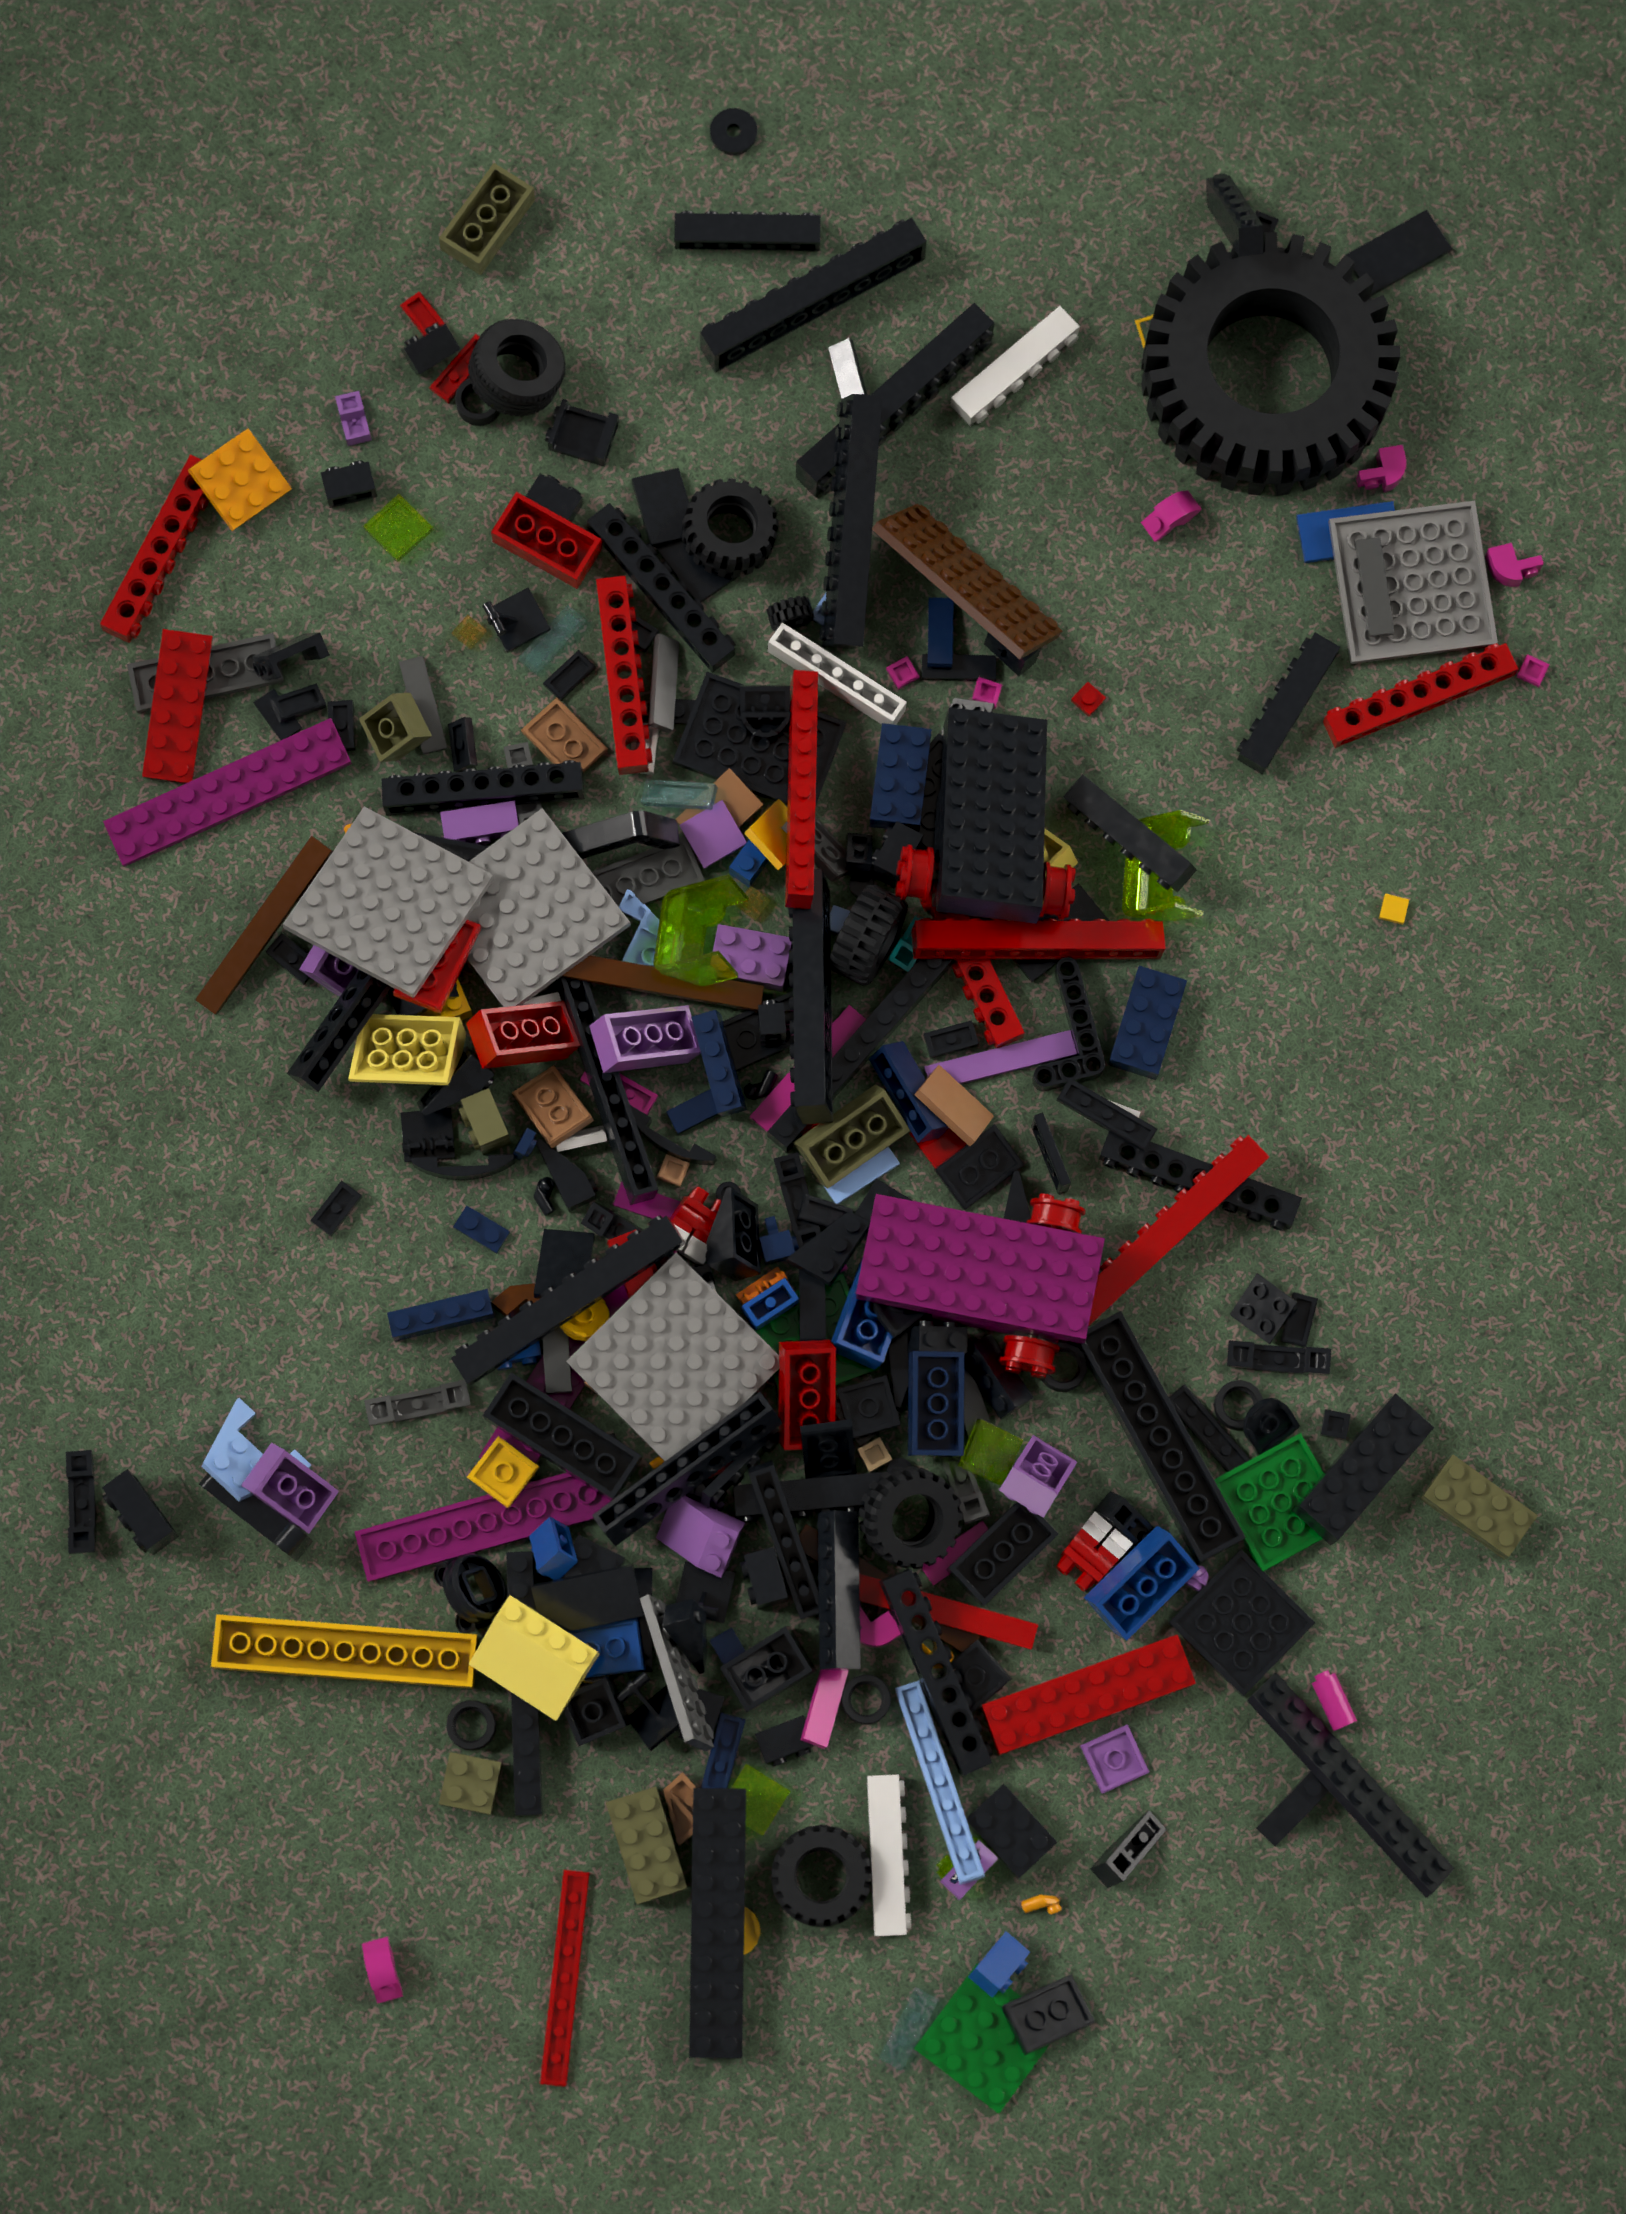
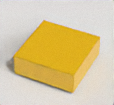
[1379,893,1409,925]

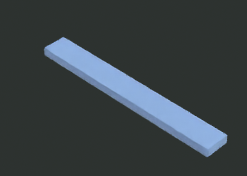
[895,1680,985,1885]

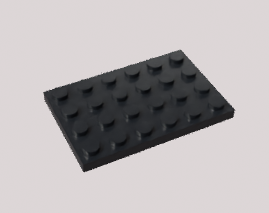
[672,672,847,807]

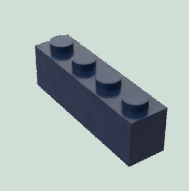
[691,1010,747,1117]
[869,1041,949,1143]
[387,1289,495,1342]

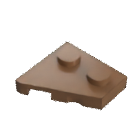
[663,1772,697,1845]

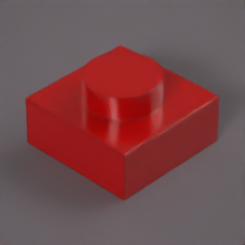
[1071,682,1106,717]

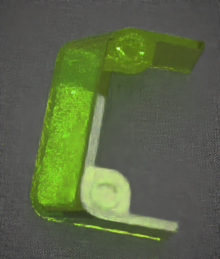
[1122,810,1209,921]
[653,874,749,986]

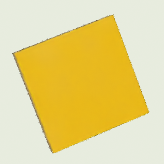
[467,1436,540,1509]

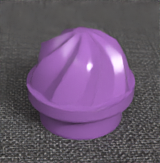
[1185,1565,1208,1592]

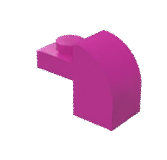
[1356,445,1406,493]
[1141,490,1202,542]
[1485,543,1544,587]
[860,1607,901,1648]
[362,1936,403,2004]

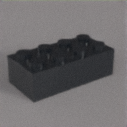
[946,1502,1059,1607]

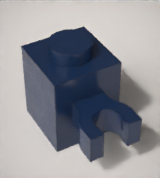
[759,1216,799,1265]

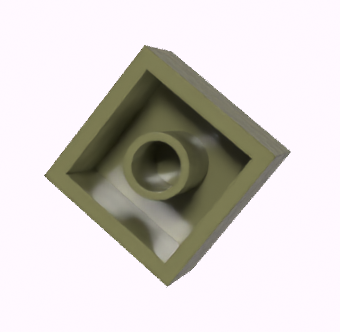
[359,693,432,762]
[459,1088,511,1155]
[439,1752,503,1816]

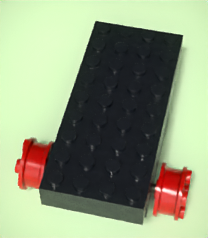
[895,707,1076,924]

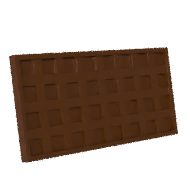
[872,503,1063,659]

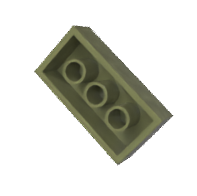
[439,163,535,275]
[793,1084,910,1189]
[1420,1455,1538,1560]
[606,1786,688,1905]

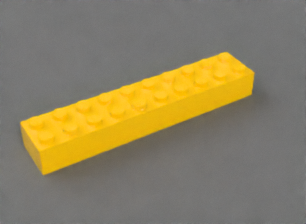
[211,1614,479,1689]

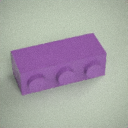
[440,801,519,845]

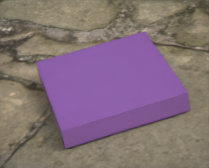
[679,800,747,869]
[1080,1724,1149,1794]

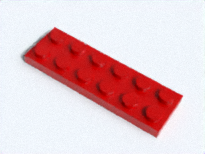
[142,629,213,783]

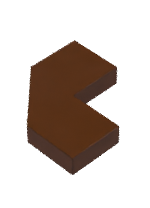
[491,1283,539,1317]

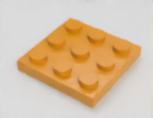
[188,428,292,531]

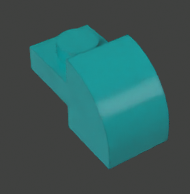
[888,914,923,972]

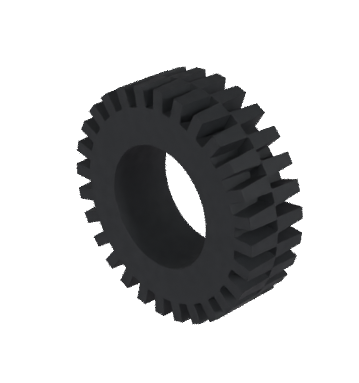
[1141,232,1400,496]

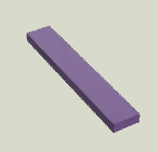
[924,1030,1077,1084]

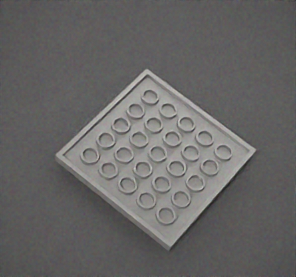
[1328,501,1498,664]
[283,807,494,999]
[467,808,631,1007]
[566,1252,779,1461]

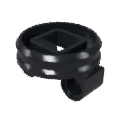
[434,1553,506,1634]

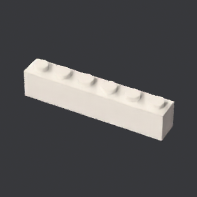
[951,306,1080,426]
[768,623,907,725]
[867,1775,911,1936]

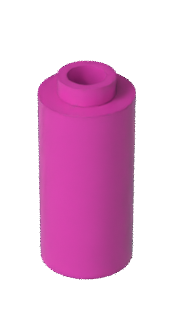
[1311,1670,1357,1731]

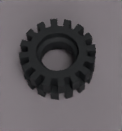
[766,596,814,631]

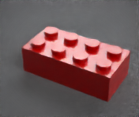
[491,492,602,589]
[466,1001,580,1069]
[779,1340,836,1450]

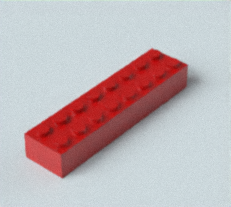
[981,1634,1196,1756]

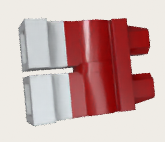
[670,1187,721,1265]
[1056,1512,1133,1592]

